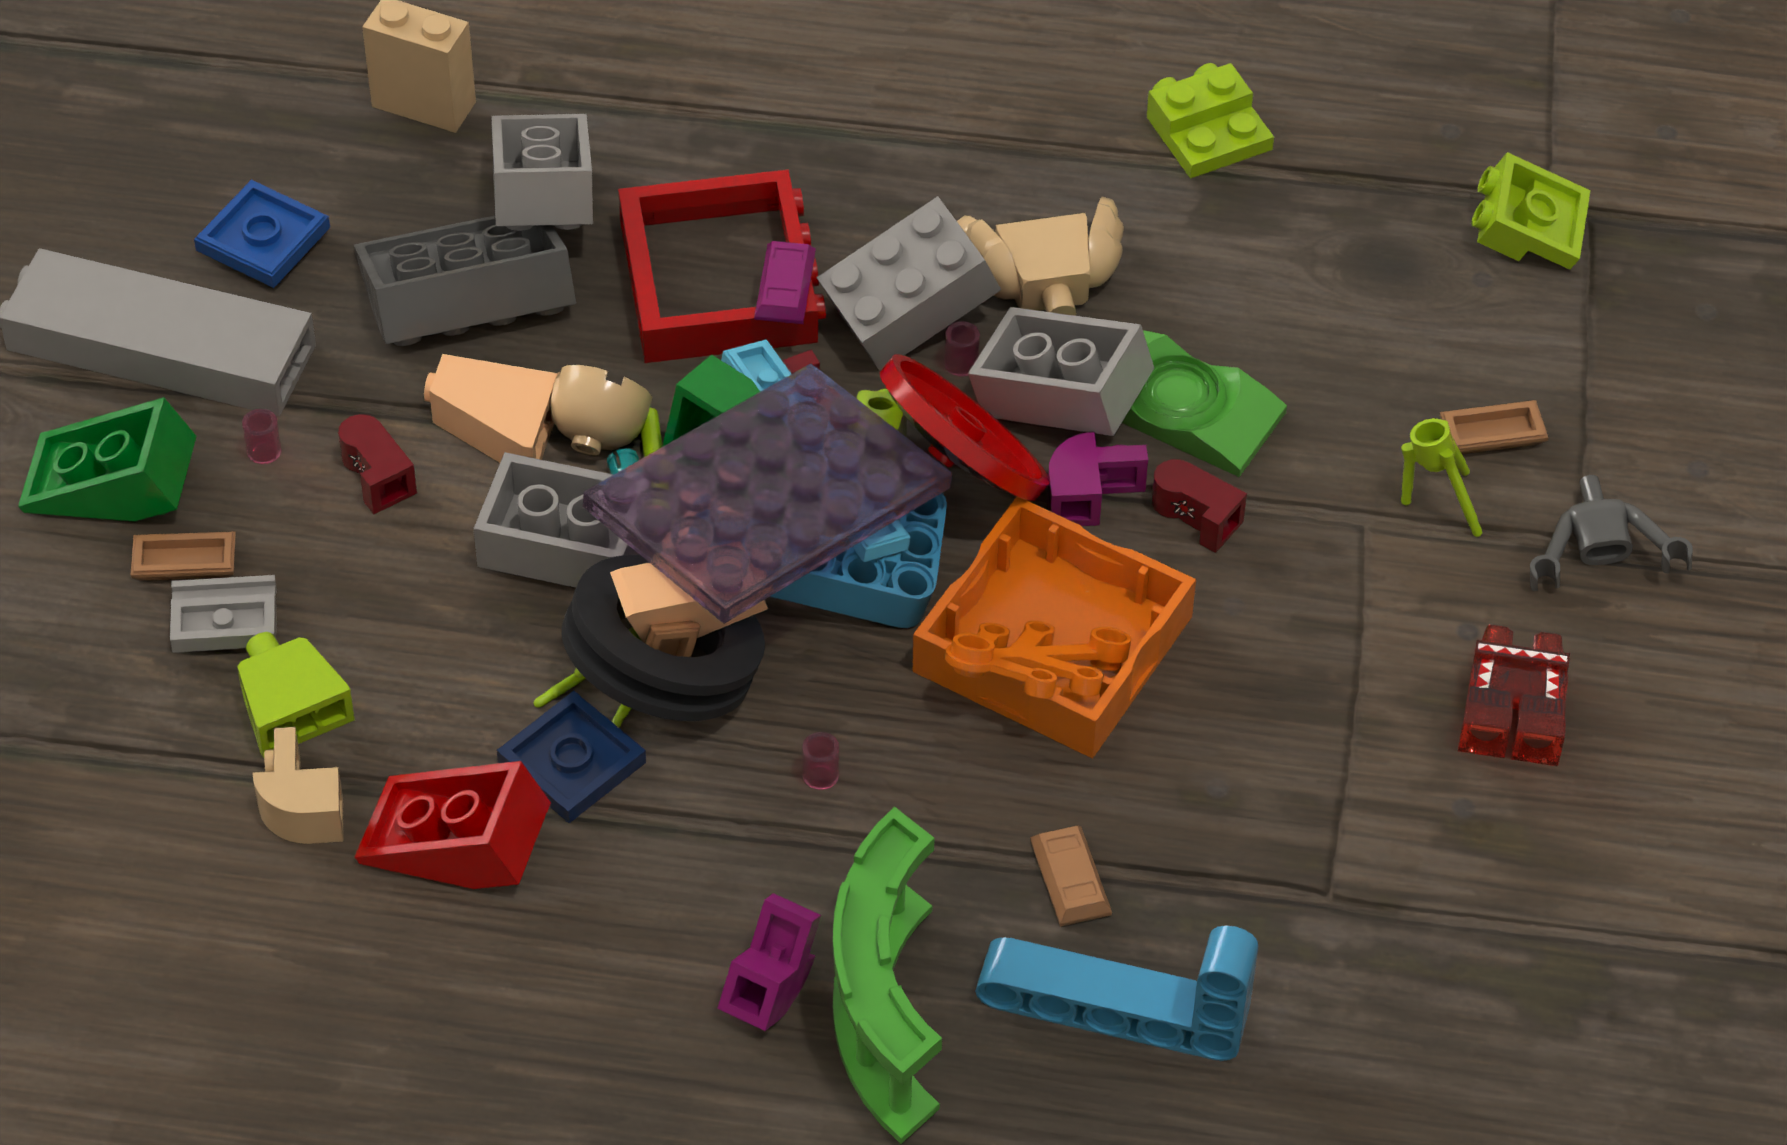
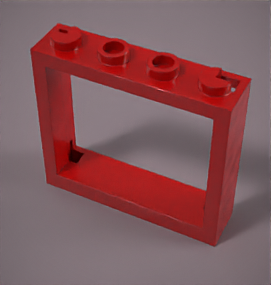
[618,169,826,363]

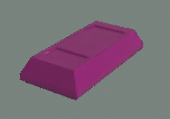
[754,241,816,324]

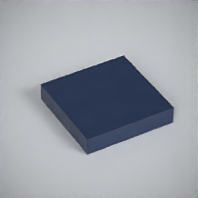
[496,691,646,823]

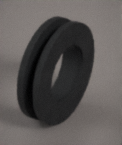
[561,555,765,721]

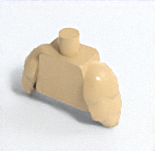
[957,197,1124,316]

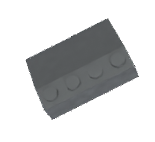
[354,215,576,346]

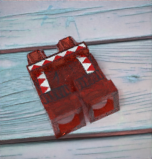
[1458,625,1570,766]

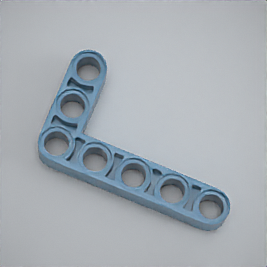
[681,482,947,628]
[975,926,1259,1061]

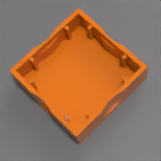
[912,497,1196,759]

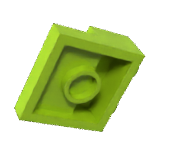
[1147,63,1274,179]
[1471,152,1590,270]

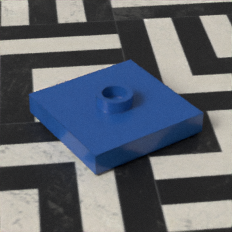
[194,180,330,288]

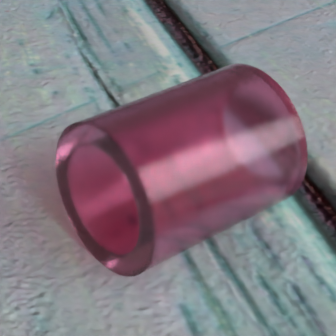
[945,321,980,376]
[242,409,282,464]
[802,732,839,790]

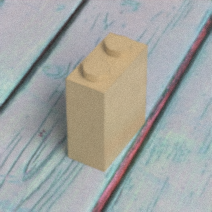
[362,0,476,133]

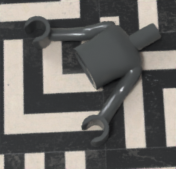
[1530,475,1693,591]

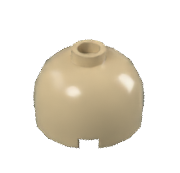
[550,365,652,456]

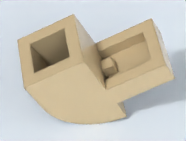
[253,727,344,844]

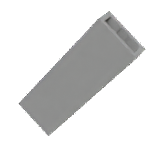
[0,248,316,417]

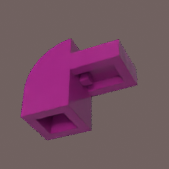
[1047,432,1148,526]
[717,893,821,1031]

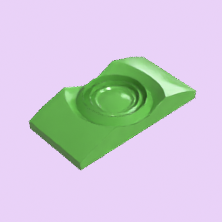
[1122,330,1287,477]

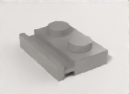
[170,575,277,653]

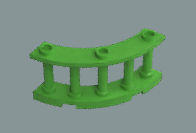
[833,806,942,1144]

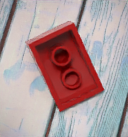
[354,761,551,889]

